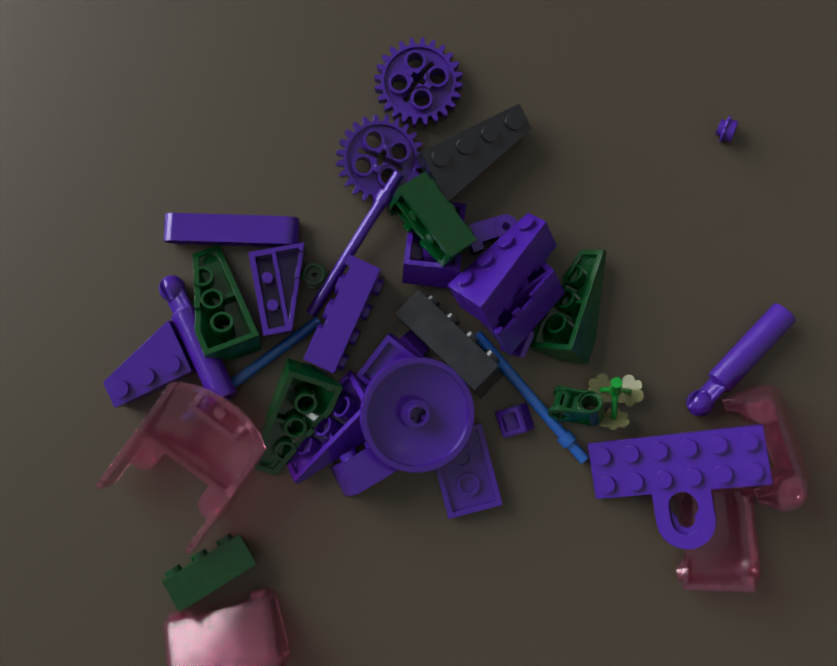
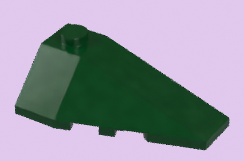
[193,245,261,359]
[529,250,607,364]
[249,358,342,475]

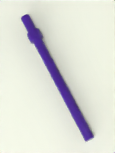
[306,171,403,317]

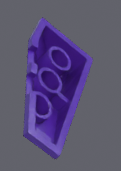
[286,370,367,484]

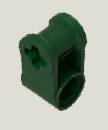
[548,385,604,426]

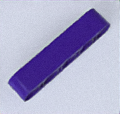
[164,213,300,247]

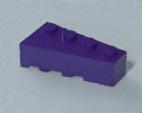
[447,213,557,330]
[304,254,385,374]

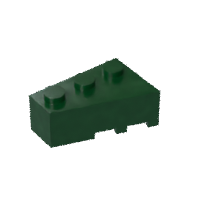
[386,172,477,267]
[161,533,256,612]

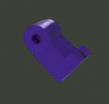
[469,214,517,256]

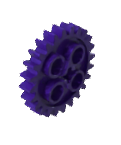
[374,37,463,128]
[336,114,422,205]

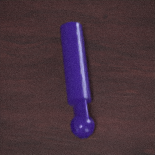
[159,275,238,405]
[686,303,796,417]

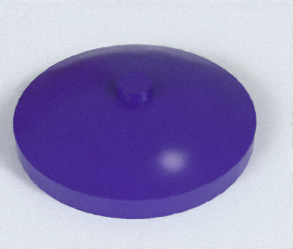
[360,357,474,473]

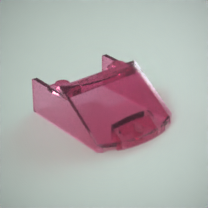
[96,382,266,555]

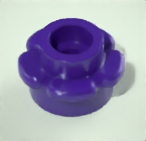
[716,116,739,143]

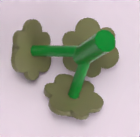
[588,373,645,430]

